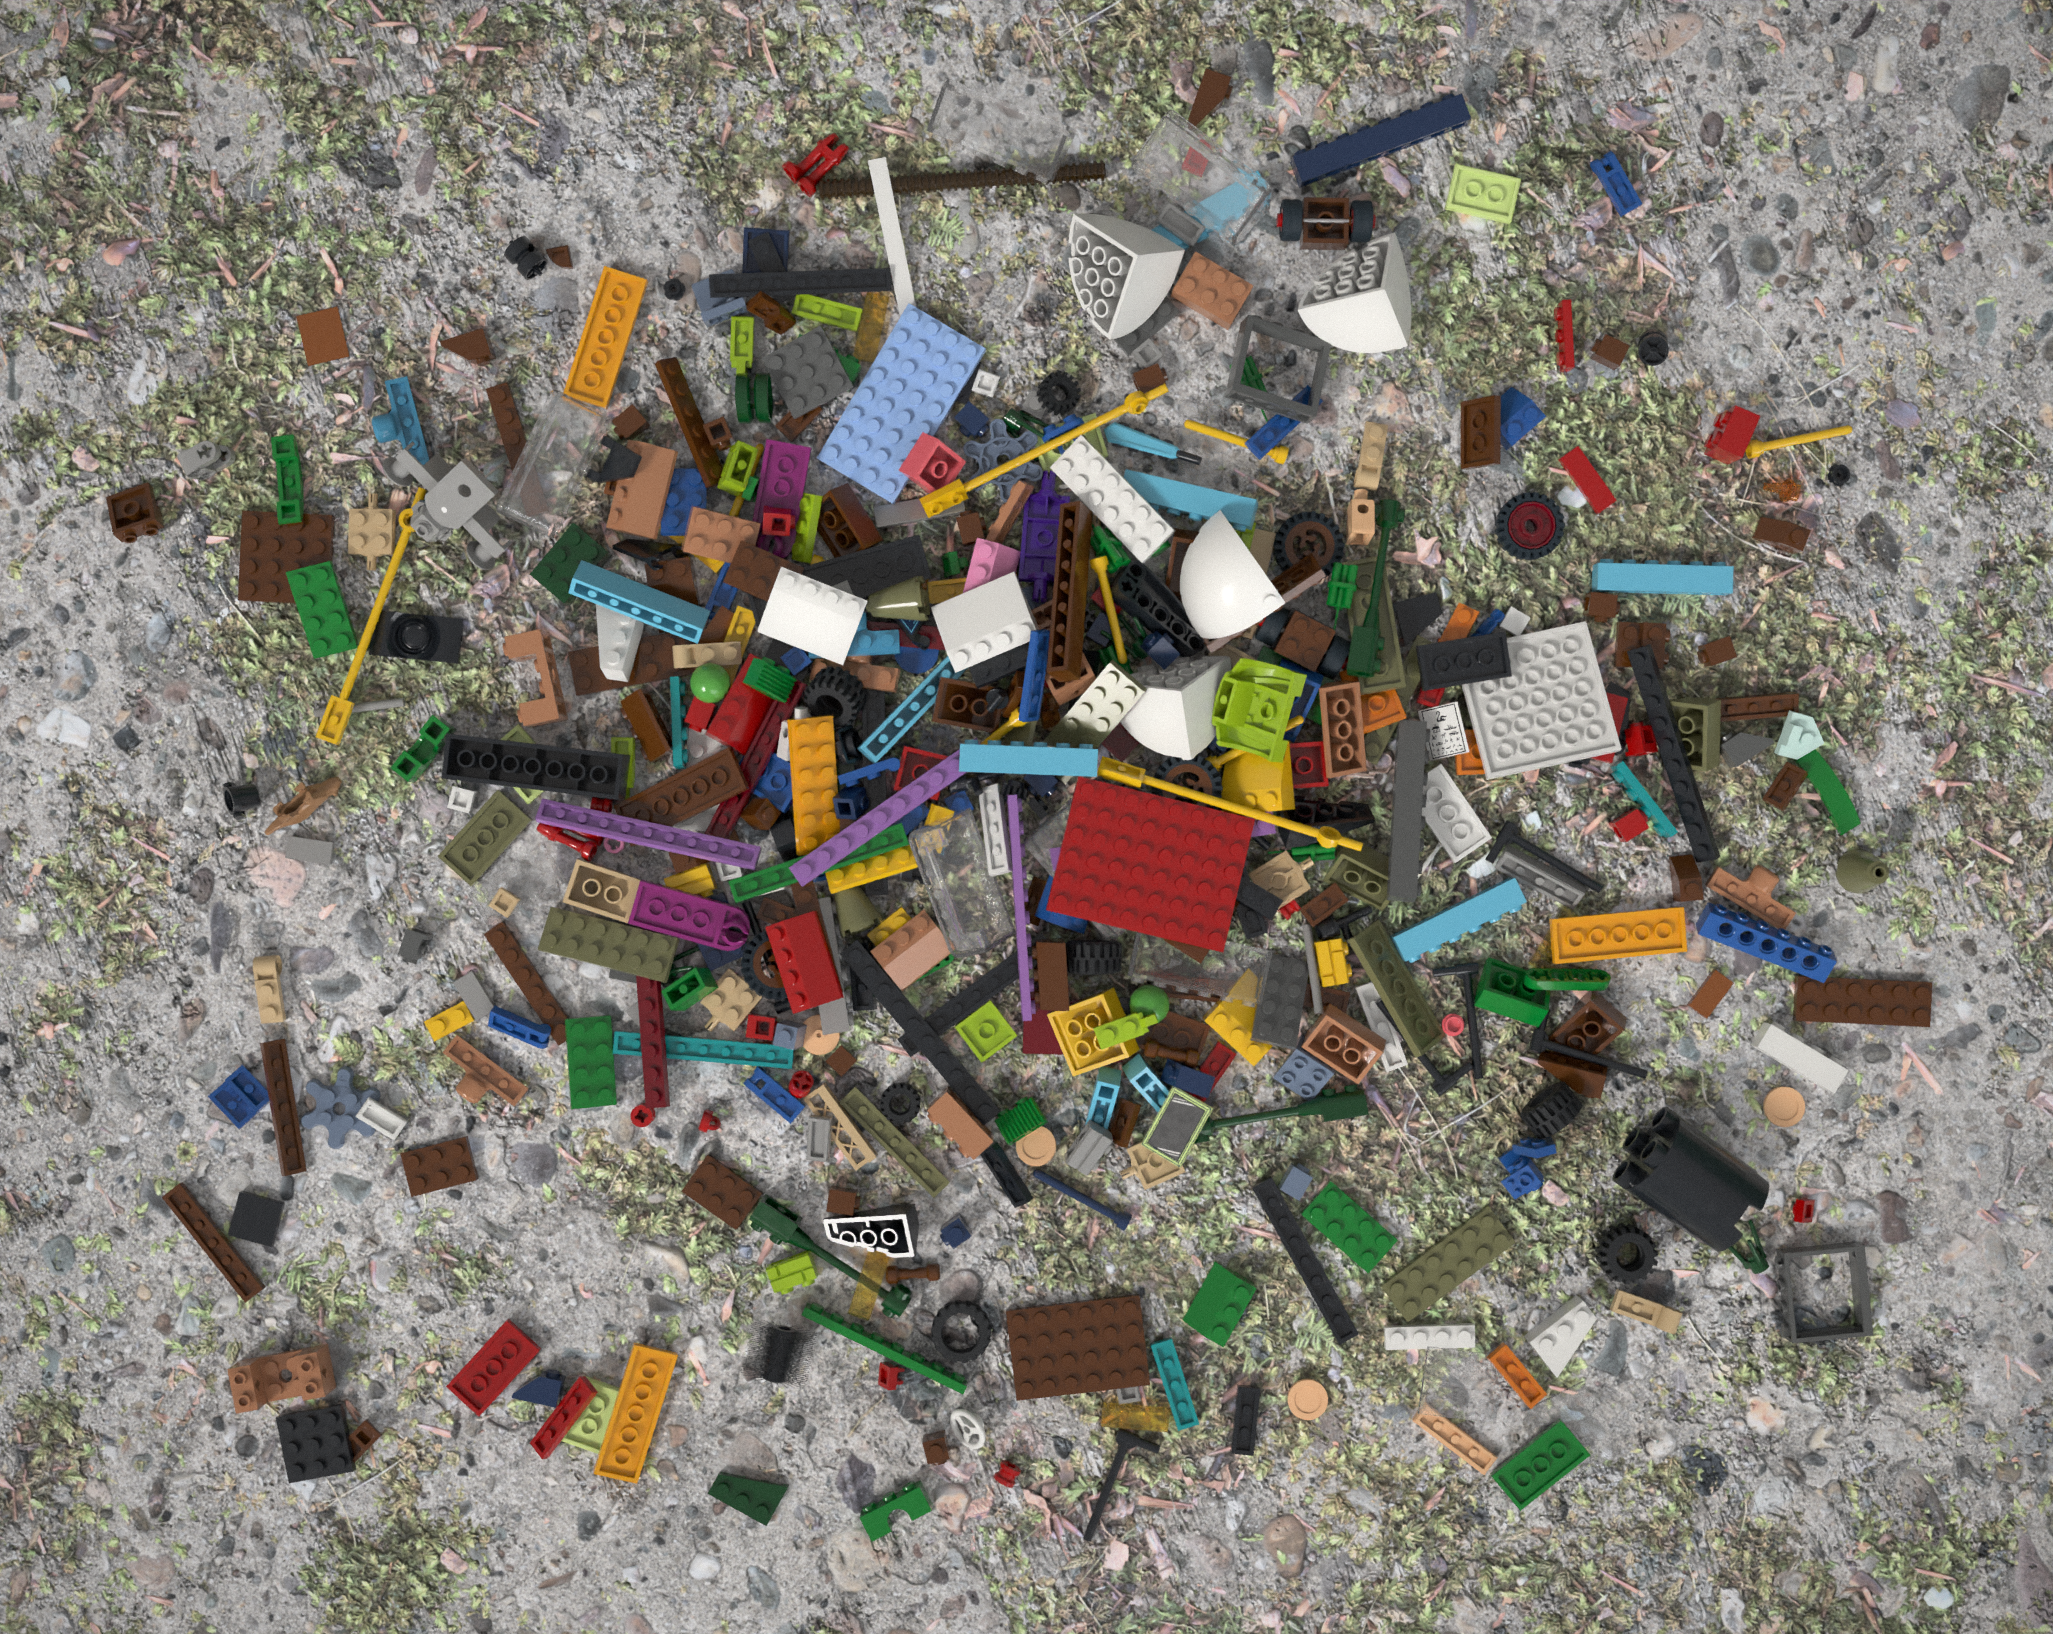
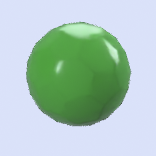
[690,663,731,703]
[1129,984,1170,1023]

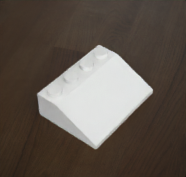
[757,567,868,665]
[931,571,1040,673]

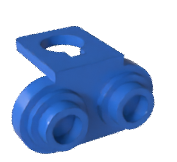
[1042,414,1084,455]

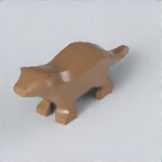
[265,776,342,835]

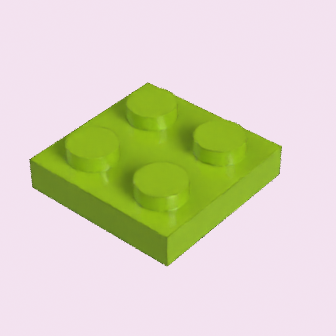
[955,999,1018,1063]

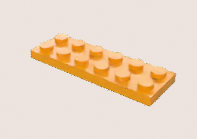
[563,266,648,409]
[787,715,840,856]
[1549,906,1687,964]
[593,1342,678,1484]

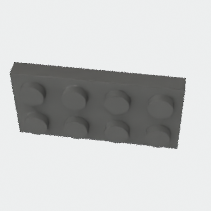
[1250,953,1309,1050]

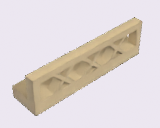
[803,1082,878,1170]

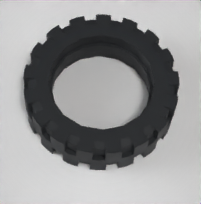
[931,1300,991,1363]

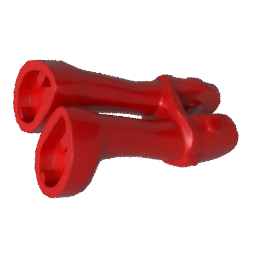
[782,133,849,198]
[536,823,604,862]

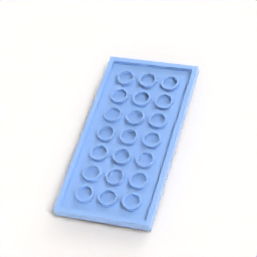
[817,303,986,505]

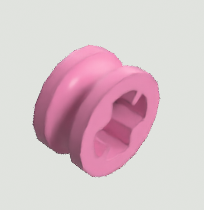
[604,837,625,854]

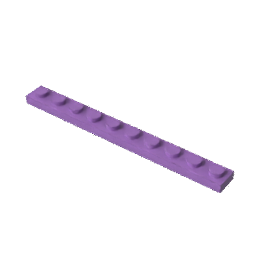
[789,738,981,887]
[1007,793,1036,1021]
[535,798,761,870]

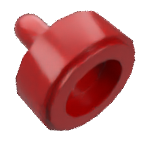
[698,1109,721,1133]

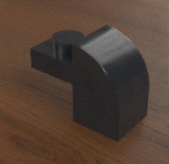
[770,809,805,862]

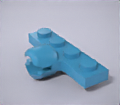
[372,376,430,465]
[809,611,900,658]

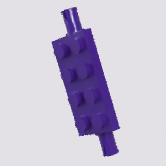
[1019,470,1070,603]

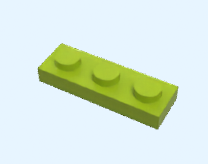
[792,294,863,332]
[792,493,823,563]

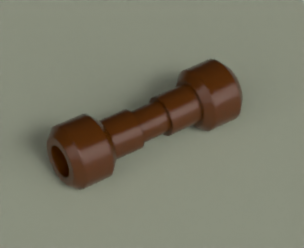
[1144,1039,1200,1068]
[886,1263,940,1284]

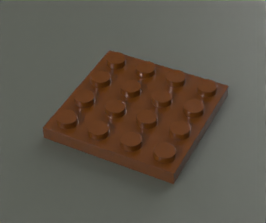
[238,511,335,604]

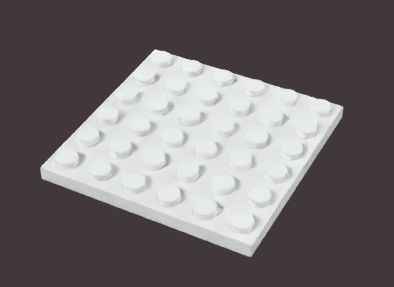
[1462,621,1621,780]

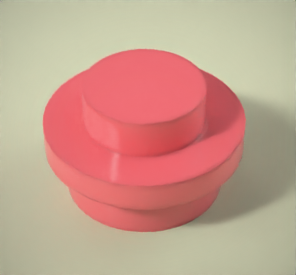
[1441,1014,1464,1036]

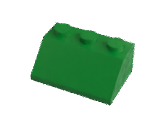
[1474,957,1550,1027]
[1182,1261,1257,1347]

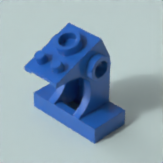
[1498,1147,1544,1200]

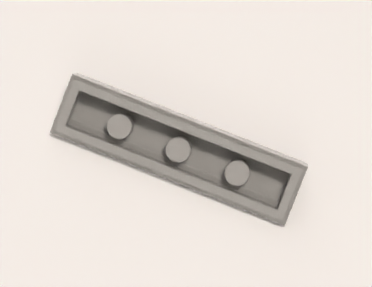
[874,498,965,529]
[1495,845,1586,910]

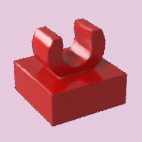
[878,1362,904,1390]

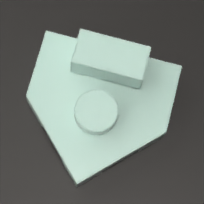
[1774,710,1824,760]

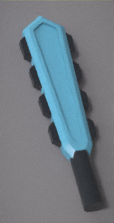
[1104,422,1202,466]

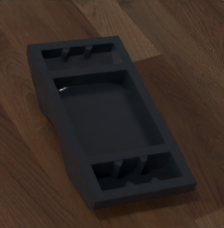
[369,611,464,664]

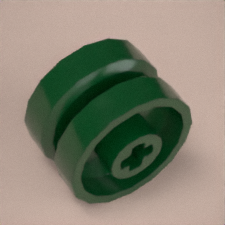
[735,373,773,424]

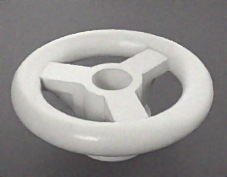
[950,1409,986,1449]

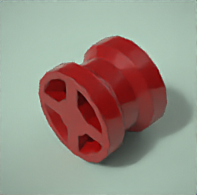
[590,797,613,814]
[1278,900,1301,921]
[788,1070,814,1098]
[630,1103,656,1127]
[994,1460,1021,1488]

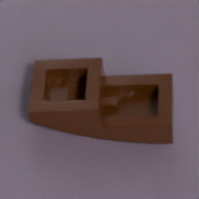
[746,291,796,335]
[349,1419,382,1463]

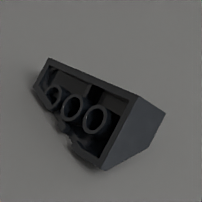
[1276,795,1375,848]
[823,1204,919,1258]

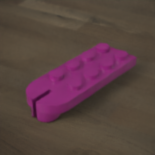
[753,439,812,558]
[628,879,750,951]

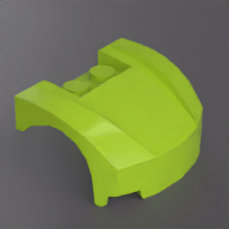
[1212,658,1307,763]

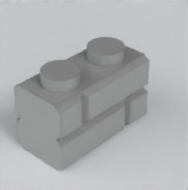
[1064,1120,1114,1176]

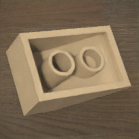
[563,858,641,923]

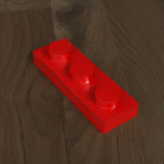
[1554,299,1575,372]

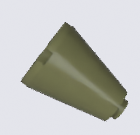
[866,576,930,621]
[1835,849,1889,894]
[833,885,883,938]

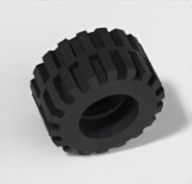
[804,666,866,728]
[1065,939,1122,975]
[1520,1082,1583,1139]
[1595,1223,1658,1285]

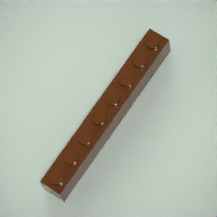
[1047,501,1093,682]

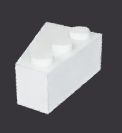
[596,604,645,682]
[1524,1295,1597,1378]

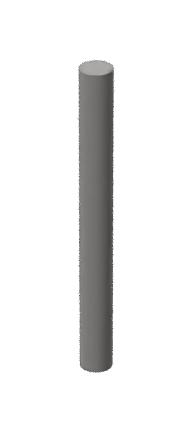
[314,698,405,717]
[1302,924,1324,1014]

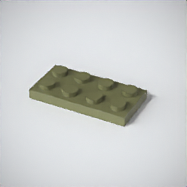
[438,790,533,886]

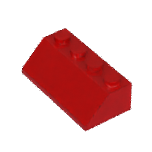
[705,653,774,756]
[765,911,844,1014]

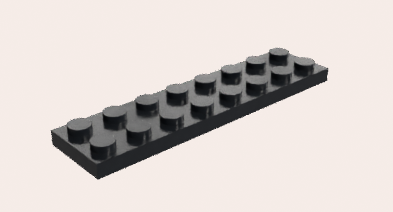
[747,535,932,628]

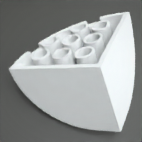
[1069,213,1185,340]
[1298,232,1411,353]
[1180,510,1285,639]
[1120,656,1231,760]

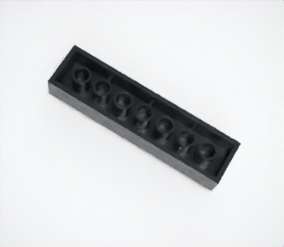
[441,733,630,800]

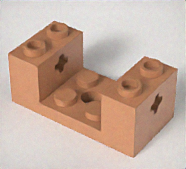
[1031,599,1096,706]
[503,629,568,728]
[227,1343,336,1414]

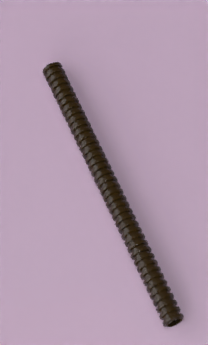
[819,160,1106,200]

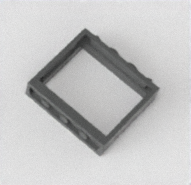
[1225,315,1331,424]
[1774,1242,1873,1343]

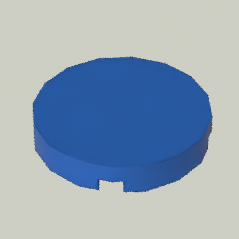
[895,647,939,674]

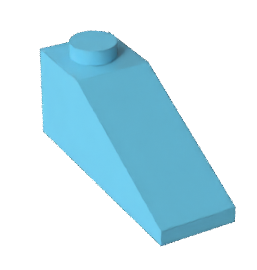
[1122,1054,1170,1112]
[1084,1066,1122,1129]

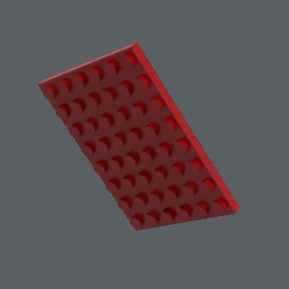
[1046,776,1255,952]

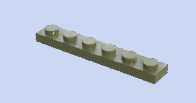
[1364,635,1433,765]
[839,1086,950,1198]

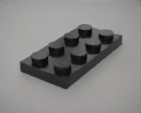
[1416,632,1512,691]

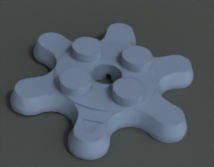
[963,419,1043,502]
[301,1066,381,1149]

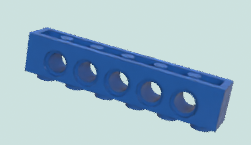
[1696,902,1837,983]

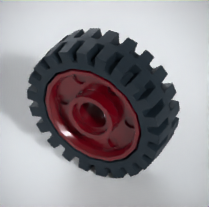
[1495,492,1565,560]

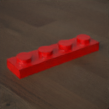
[530,1376,598,1459]

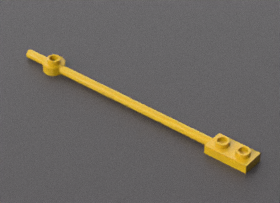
[919,383,1169,518]
[315,487,427,745]
[1097,756,1363,851]

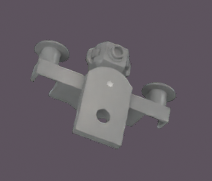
[383,441,512,570]

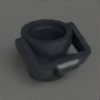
[834,725,862,765]
[223,782,260,821]

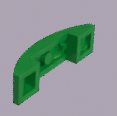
[271,434,304,525]
[1794,749,1861,835]

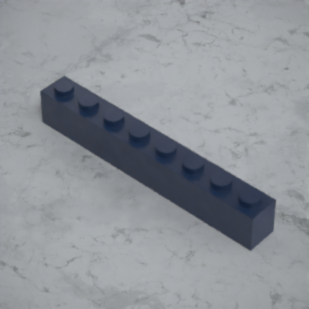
[1290,93,1471,188]

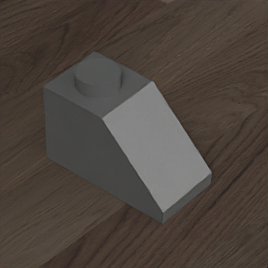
[1720,731,1774,768]

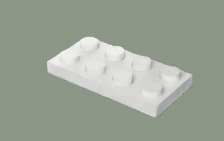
[1422,764,1492,863]

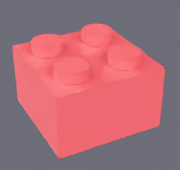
[899,432,966,493]

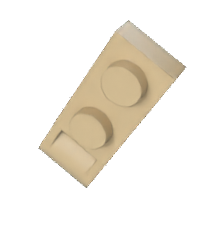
[1353,421,1388,491]
[672,641,742,668]
[253,955,286,1024]
[1610,1288,1683,1334]

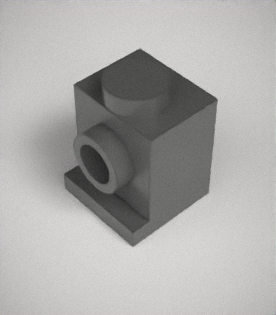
[398,928,434,964]

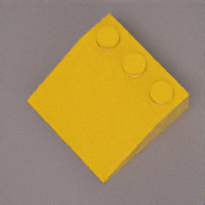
[1221,741,1295,814]
[1202,968,1273,1066]
[1047,987,1140,1076]

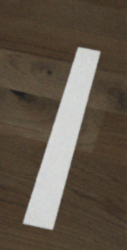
[868,157,916,317]

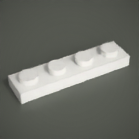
[979,784,1013,877]
[1355,981,1408,1072]
[1384,1323,1475,1350]

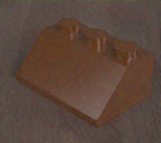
[817,483,883,558]
[620,688,673,763]
[1031,938,1069,1011]

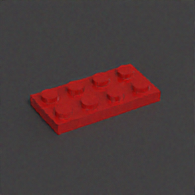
[446,1318,542,1417]

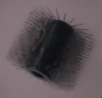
[741,1320,817,1388]

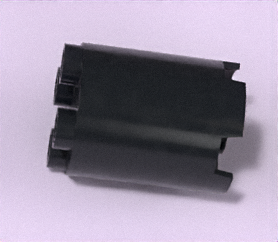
[1612,1106,1769,1252]

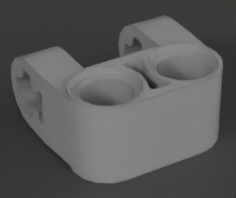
[177,441,236,480]

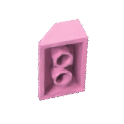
[963,538,1021,593]

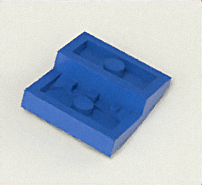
[208,1065,269,1130]

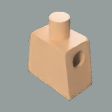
[1345,489,1375,546]

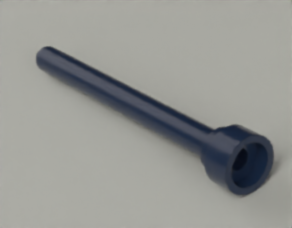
[1033,1169,1132,1231]

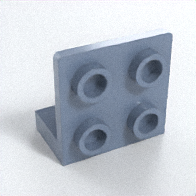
[691,269,749,328]
[1274,1034,1335,1101]

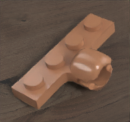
[809,655,901,693]
[1705,865,1796,929]
[442,1035,529,1107]

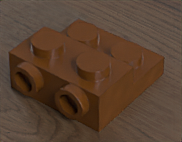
[106,482,164,543]
[1614,622,1670,670]

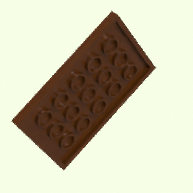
[1006,1294,1150,1401]

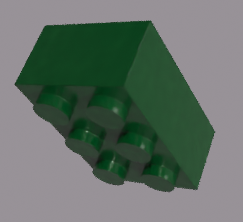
[529,523,612,606]

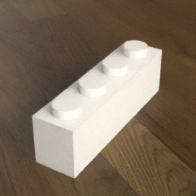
[1750,1021,1849,1093]

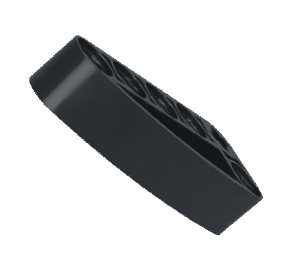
[1110,560,1205,658]

